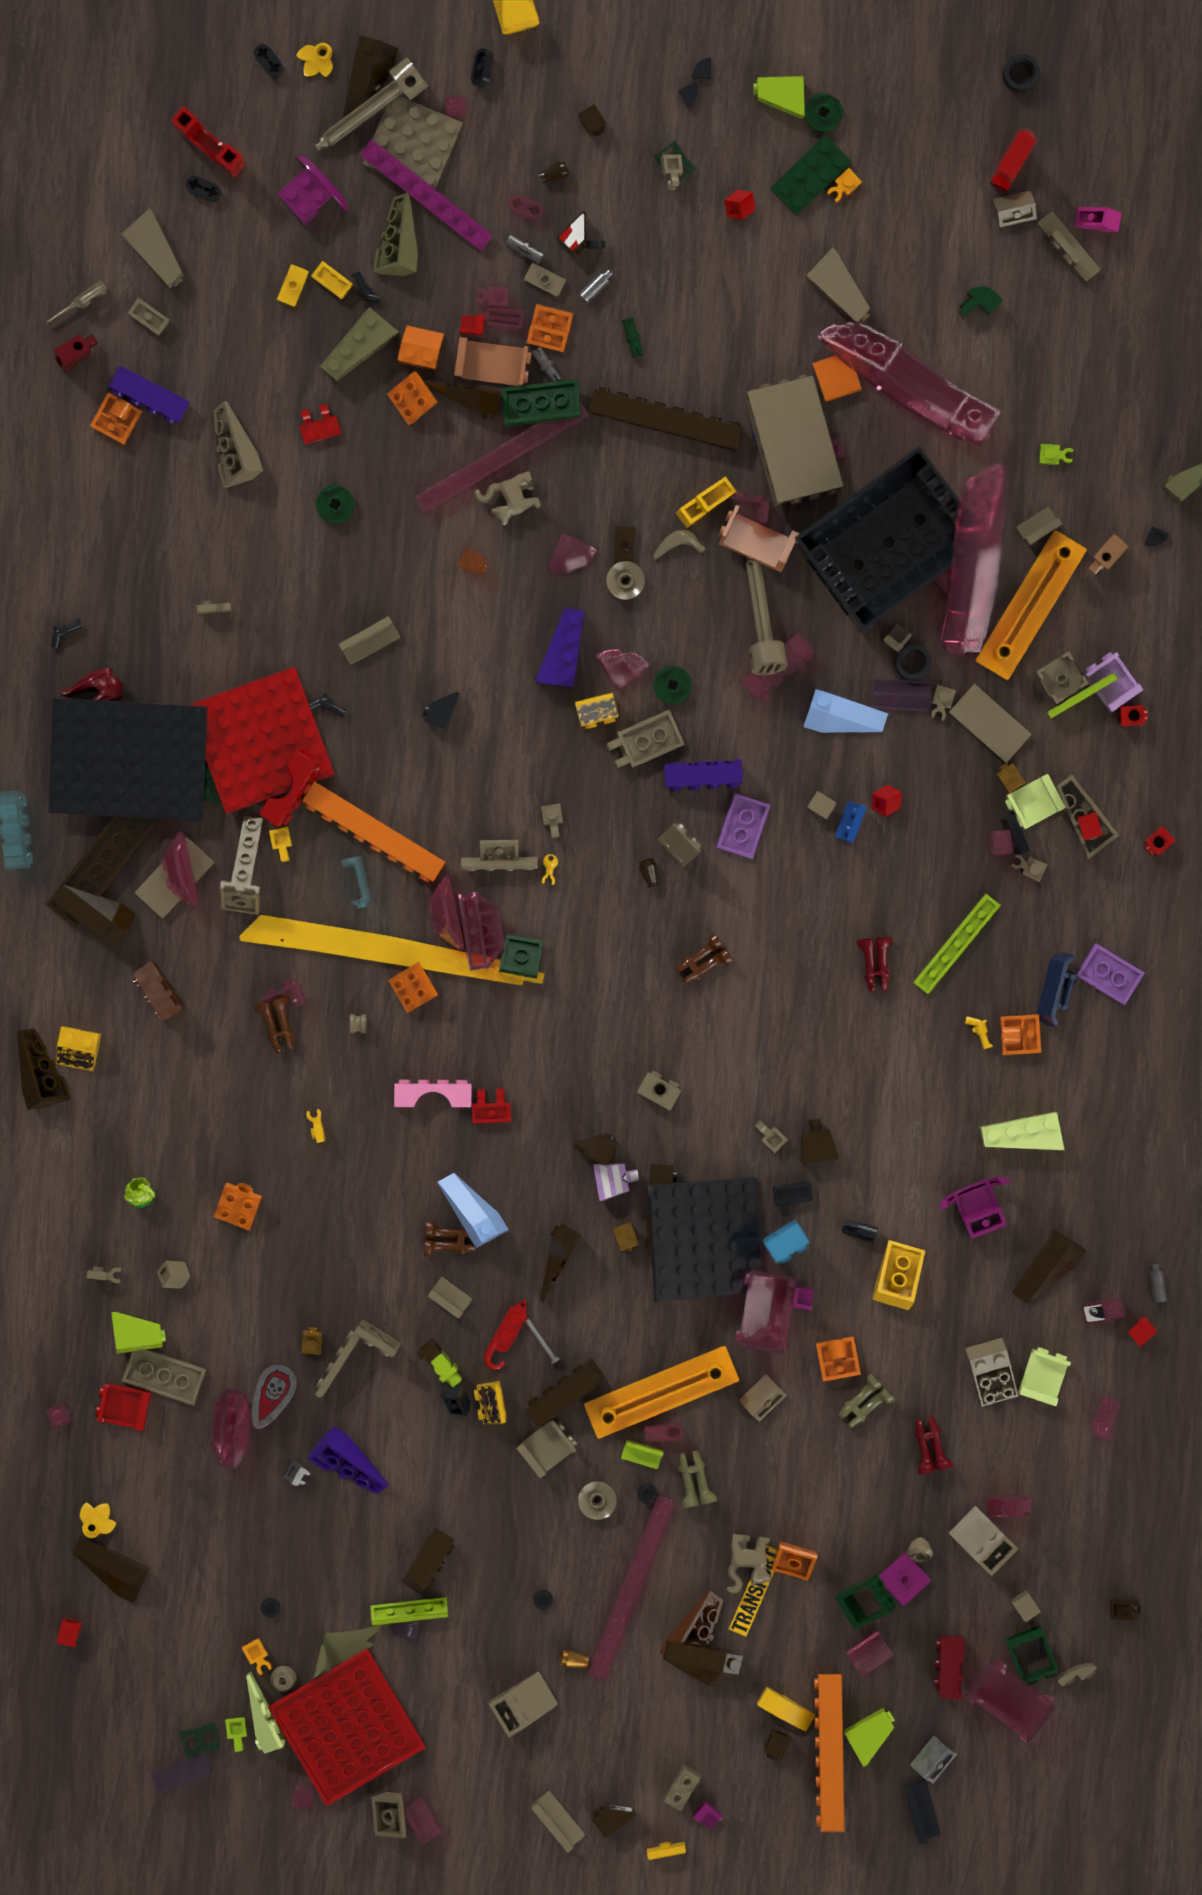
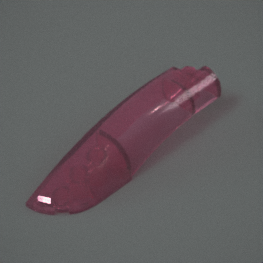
[818,322,1001,447]
[940,465,1007,656]

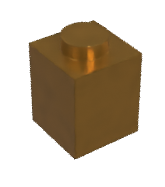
[996,763,1026,794]
[613,1222,639,1253]

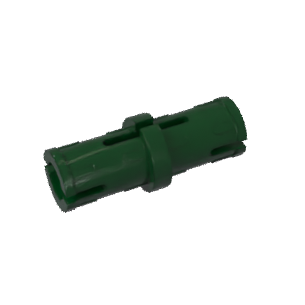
[622,317,644,358]

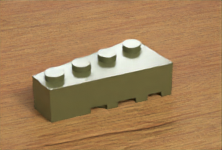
[320,307,400,382]

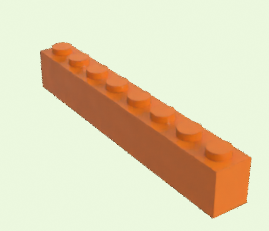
[303,781,446,883]
[814,1674,844,1832]

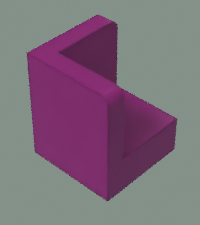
[791,1286,814,1310]
[693,1800,723,1829]

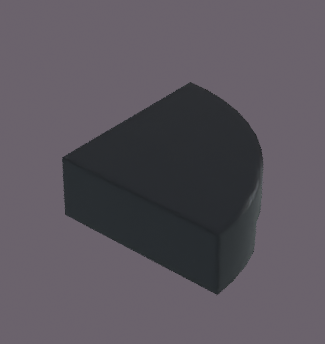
[692,58,711,79]
[679,82,698,109]
[1144,527,1170,546]

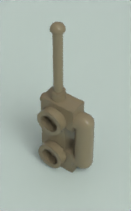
[46,280,107,325]

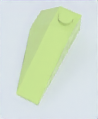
[246,1672,286,1754]

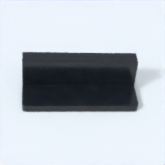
[904,1779,940,1844]

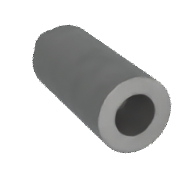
[579,269,613,304]
[1149,1263,1167,1303]

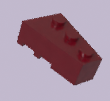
[934,1634,964,1700]

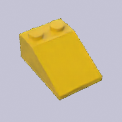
[872,1240,925,1310]

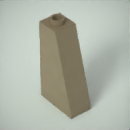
[122,209,184,288]
[806,247,870,325]

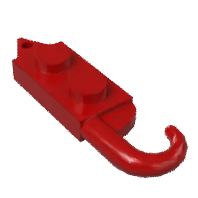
[484,1300,528,1370]

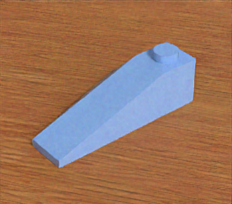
[803,689,888,733]
[437,1173,509,1248]

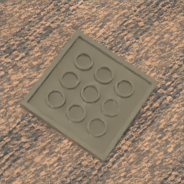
[363,96,463,189]

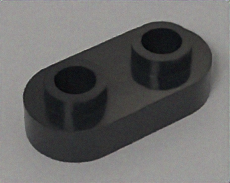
[471,48,493,88]

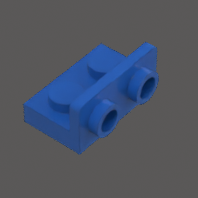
[835,801,867,843]

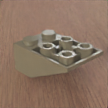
[657,823,701,868]
[965,1338,1018,1407]
[949,1506,1018,1576]
[489,1671,558,1738]

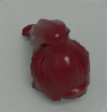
[60,667,123,701]

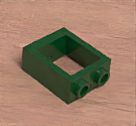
[834,1573,897,1630]
[1005,1625,1059,1686]

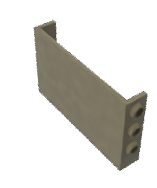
[744,374,843,506]

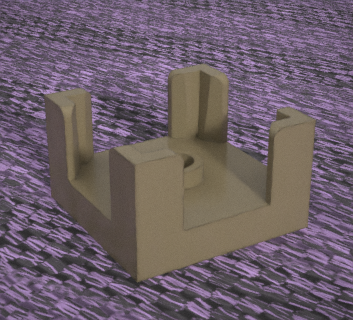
[1034,651,1089,705]

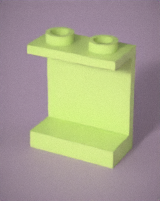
[1005,774,1066,830]
[1018,1347,1071,1406]

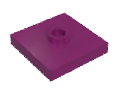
[879,1552,932,1606]

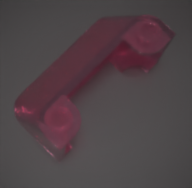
[735,1270,797,1354]
[965,1659,1056,1744]

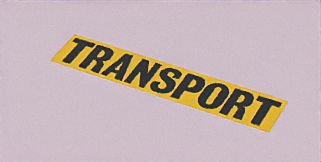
[729,1545,777,1637]

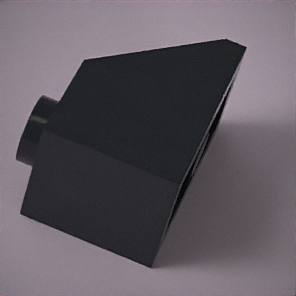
[422,692,460,730]

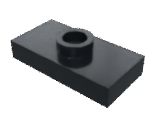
[772,1181,813,1206]

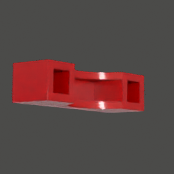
[259,749,323,827]

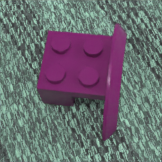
[277,155,348,225]
[939,1176,1011,1239]

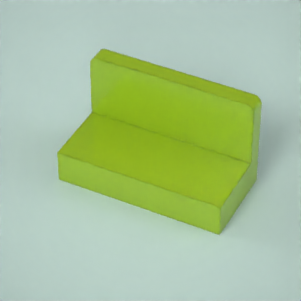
[621,1439,663,1469]

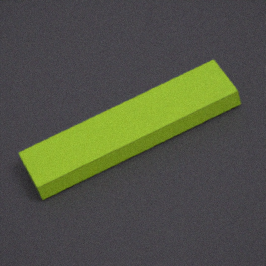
[1048,673,1118,718]
[371,1597,448,1626]

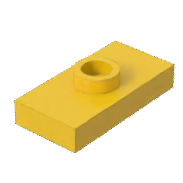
[311,261,353,300]
[277,264,309,307]
[647,1842,686,1860]

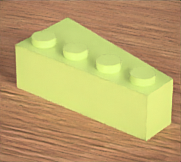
[980,1112,1064,1150]

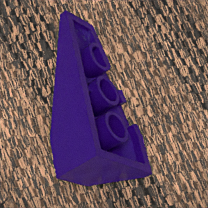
[307,1426,388,1494]

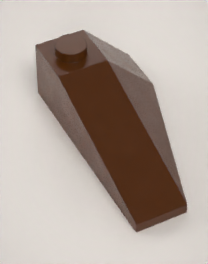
[660,1590,723,1656]

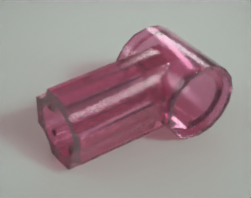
[645,1421,683,1444]

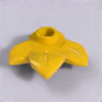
[296,43,333,77]
[80,1503,116,1538]

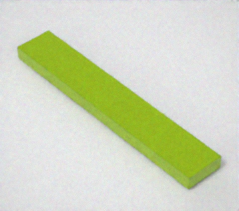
[913,894,1001,994]

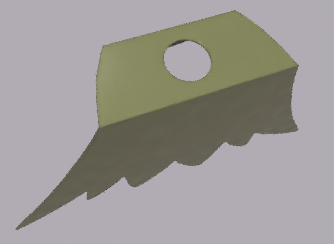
[313,1624,383,1680]

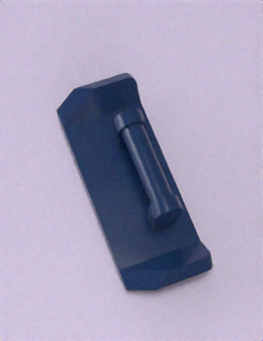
[1037,953,1077,1027]

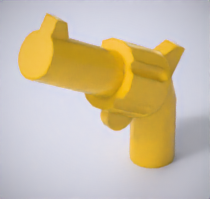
[965,1016,993,1049]

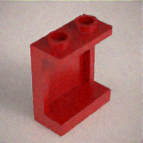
[95,1383,152,1431]

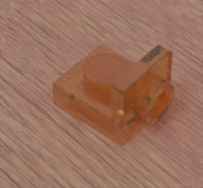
[458,548,488,576]

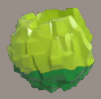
[124,1178,155,1208]

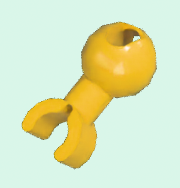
[542,854,558,885]

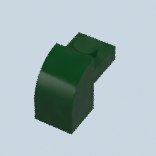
[958,286,1003,319]

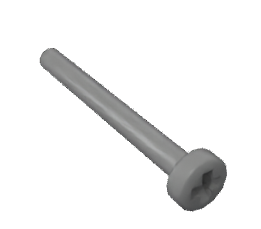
[525,1319,560,1364]

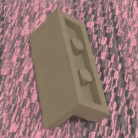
[339,616,400,665]
[531,1791,585,1853]

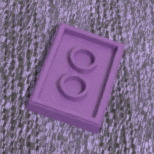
[716,793,770,859]
[1076,943,1145,1006]

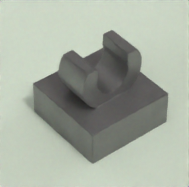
[284,1461,310,1486]

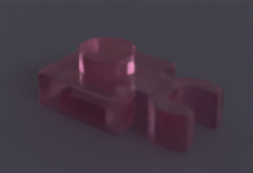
[475,286,509,307]

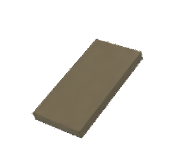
[948,683,1032,763]
[135,837,215,919]
[122,1349,207,1406]

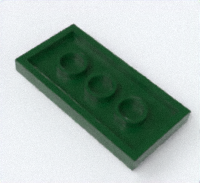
[770,134,852,216]
[502,379,581,427]

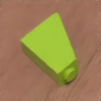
[753,76,805,119]
[111,1312,166,1354]
[844,1708,895,1767]

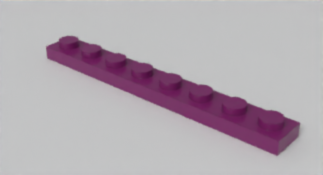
[360,139,493,251]

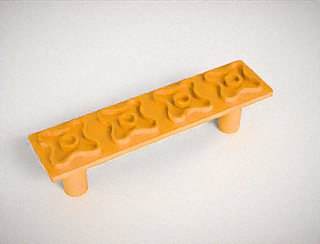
[976,530,1087,680]
[584,1346,739,1439]

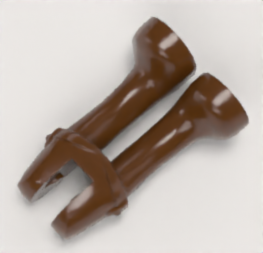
[675,932,734,984]
[253,995,294,1054]
[424,1220,478,1257]

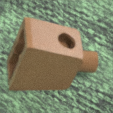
[1089,533,1129,575]

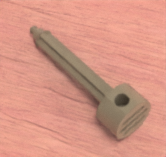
[315,57,429,151]
[745,557,788,675]

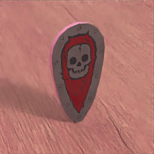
[252,1365,297,1429]

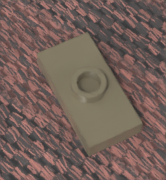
[524,263,566,298]

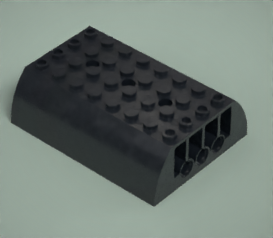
[795,446,988,631]

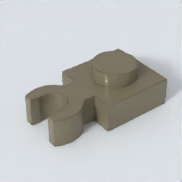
[197,601,231,614]
[931,685,956,721]
[1011,855,1047,882]

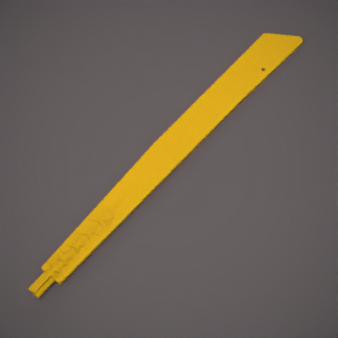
[239,915,544,985]

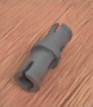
[505,234,544,264]
[531,347,563,382]

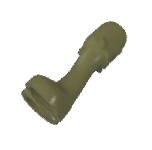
[838,1373,896,1428]
[679,1450,718,1508]

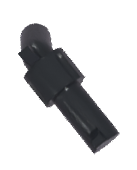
[351,271,380,303]
[51,618,83,648]
[309,693,347,717]

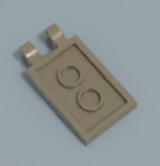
[606,710,685,769]

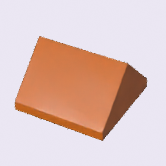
[771,1541,818,1581]

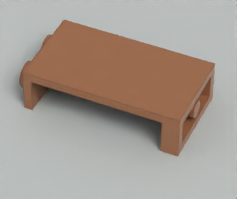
[454,337,532,386]
[718,505,799,573]

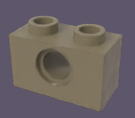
[637,1071,682,1111]
[664,1764,700,1812]

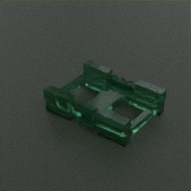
[654,141,696,182]
[179,1722,221,1758]

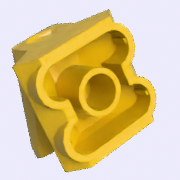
[493,0,540,34]

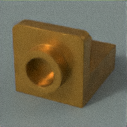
[301,1327,323,1355]

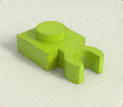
[1039,444,1073,465]

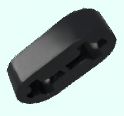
[254,44,284,78]
[186,176,221,202]

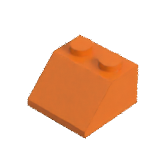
[397,325,444,372]

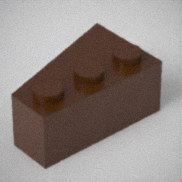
[132,961,185,1022]

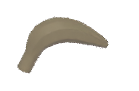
[653,530,705,559]

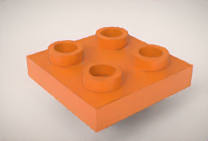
[387,371,438,425]
[90,392,143,445]
[388,962,438,1013]
[1000,1014,1041,1055]
[214,1182,262,1231]
[816,1336,861,1382]

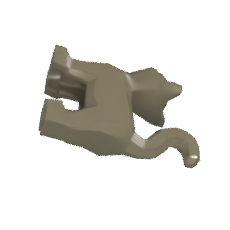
[474,471,541,525]
[726,1534,770,1594]

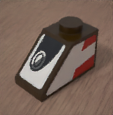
[556,210,586,257]
[592,1805,636,1838]

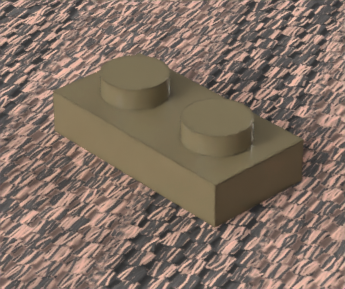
[128,298,170,336]

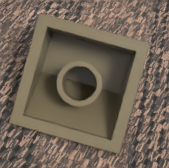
[372,1792,406,1838]

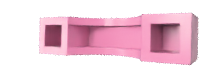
[394,1080,472,1107]

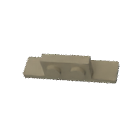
[1038,212,1100,282]
[461,840,538,871]

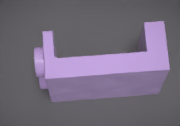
[1084,652,1143,713]

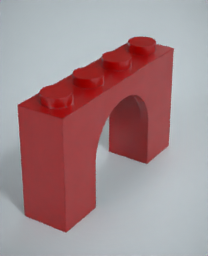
[171,106,246,179]
[990,129,1037,193]

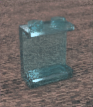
[341,856,373,909]

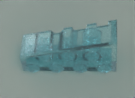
[0,790,33,870]

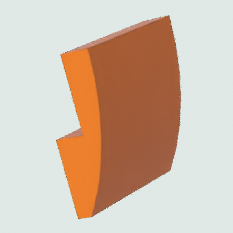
[527,304,574,352]
[812,351,862,402]

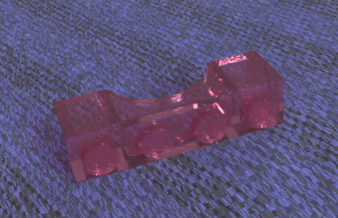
[740,632,814,700]

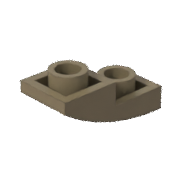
[1056,1662,1097,1687]

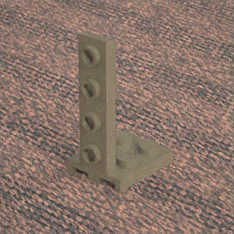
[220,816,263,915]
[315,1319,401,1397]

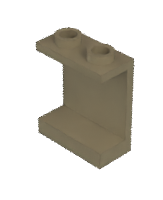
[517,1418,577,1478]

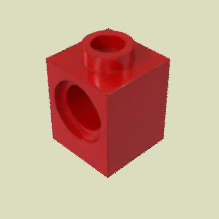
[1118,705,1148,727]
[1144,826,1176,856]

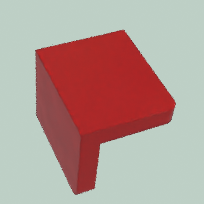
[724,190,756,220]
[459,314,485,337]
[871,785,902,817]
[1077,812,1103,840]
[1128,1316,1158,1347]
[56,1618,83,1647]

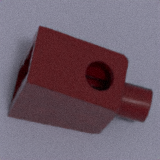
[54,334,98,373]

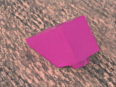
[1074,207,1122,232]

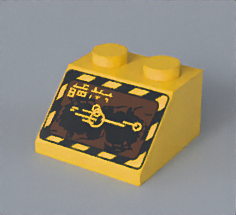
[575,693,618,729]
[56,1026,101,1071]
[474,1381,507,1424]

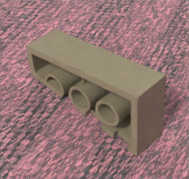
[1056,774,1119,859]

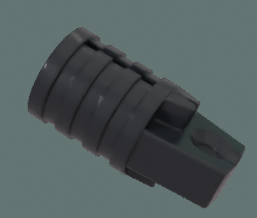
[842,1220,878,1244]

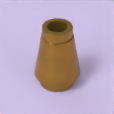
[559,1649,589,1668]

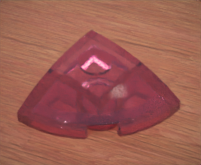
[547,533,598,573]
[596,649,650,691]

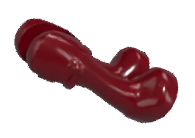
[856,937,893,992]
[914,1417,954,1474]

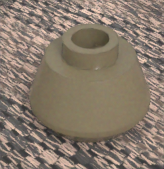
[907,1537,933,1562]
[271,1666,297,1692]

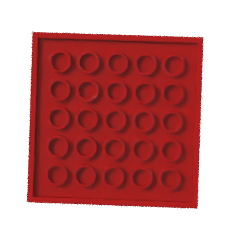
[189,667,335,814]
[268,1648,426,1806]

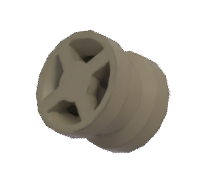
[350,1014,366,1033]

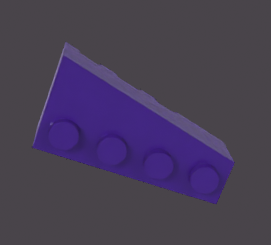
[535,608,584,688]

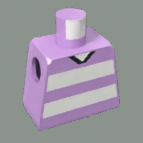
[593,1163,639,1201]

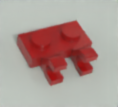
[299,404,342,445]
[472,1088,511,1123]

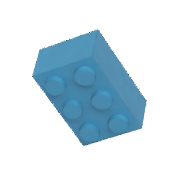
[763,1219,810,1264]

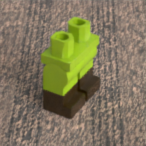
[417,1338,462,1388]

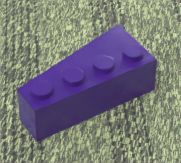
[107,366,190,424]
[664,759,743,791]

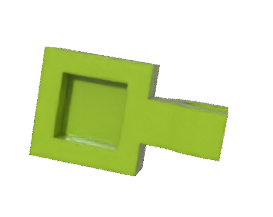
[225,1717,247,1752]

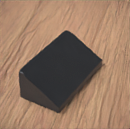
[1000,815,1030,855]
[440,1385,471,1416]

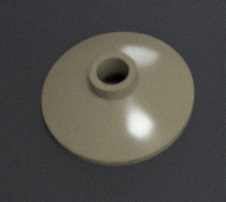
[606,561,645,600]
[578,1481,616,1520]

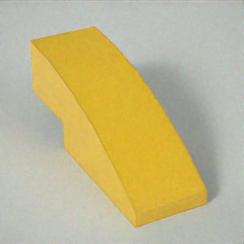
[676,476,737,528]
[757,1686,816,1731]

